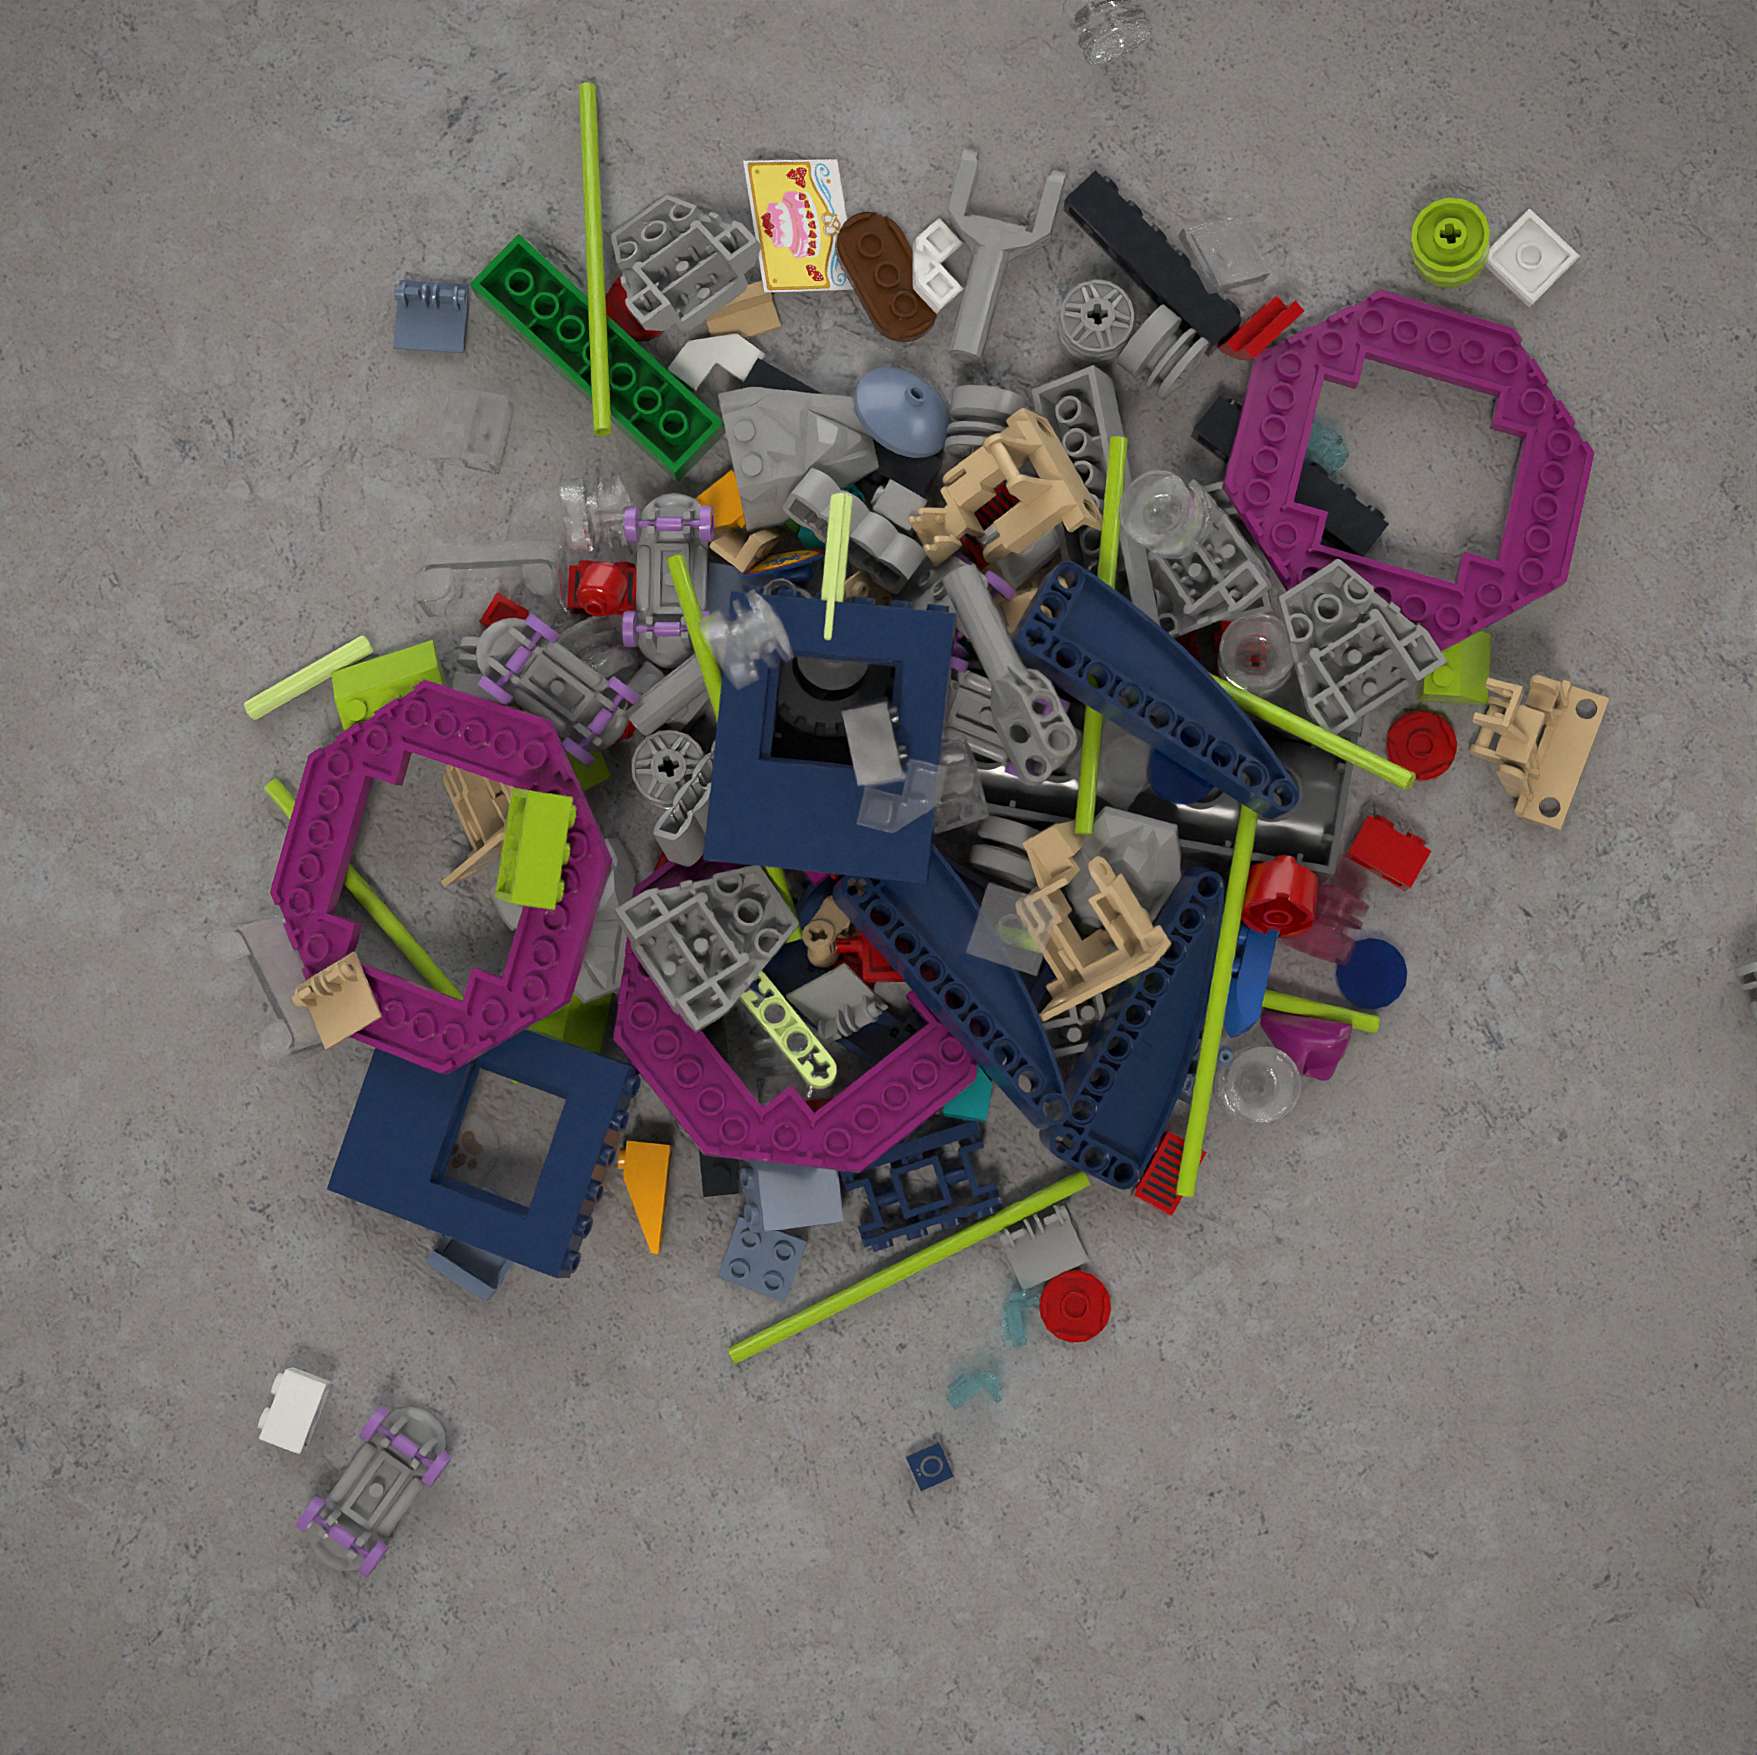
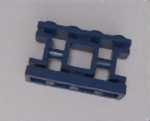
[840,1121,1002,1252]

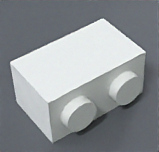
[258,1367,333,1454]

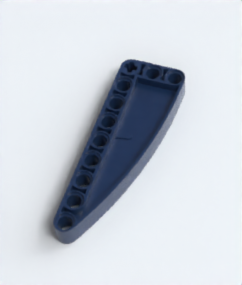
[1011,561,1300,819]
[832,845,1071,1130]
[1039,865,1225,1190]

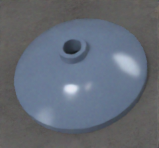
[854,367,951,458]

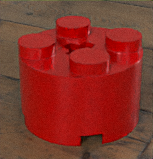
[1242,855,1319,937]

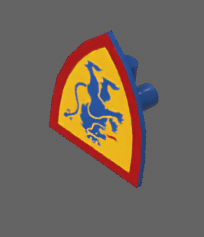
[741,549,825,590]

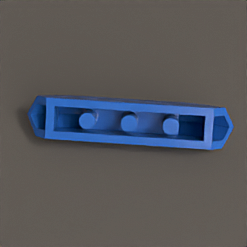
[1223,916,1278,1038]

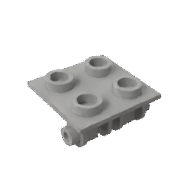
[786,963,888,1046]
[997,1200,1089,1291]

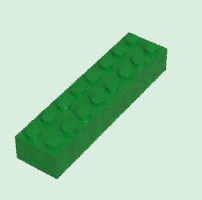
[470,234,726,483]

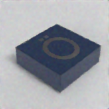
[906,1442,954,1491]

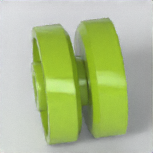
[1411,198,1490,288]

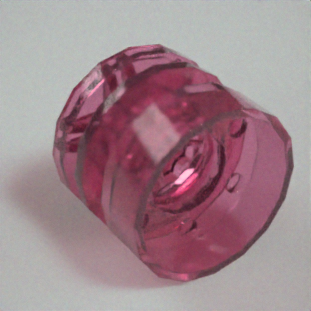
[1277,883,1369,965]

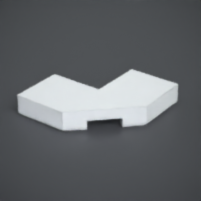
[913,218,963,314]
[667,333,765,392]

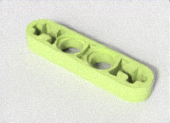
[740,971,837,1089]

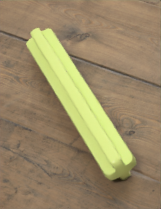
[821,493,853,640]
[244,636,373,720]

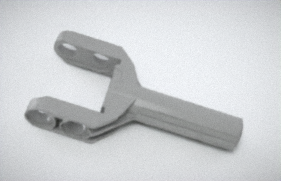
[948,149,1067,363]
[942,564,1077,786]
[625,579,813,737]

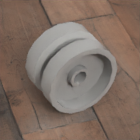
[967,815,1041,889]

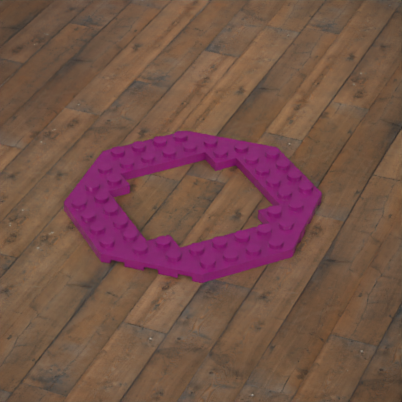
[1222,290,1594,652]
[270,680,612,1074]
[613,853,981,1173]

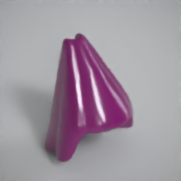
[1260,1012,1353,1081]

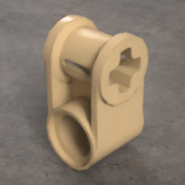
[802,895,859,967]

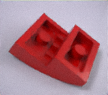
[1218,295,1305,361]

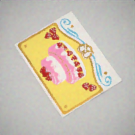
[743,159,853,293]

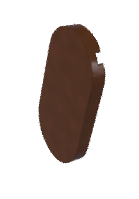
[835,211,937,342]

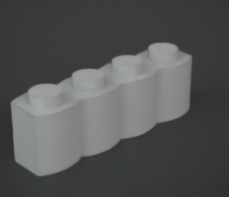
[782,468,927,594]
[653,739,761,867]

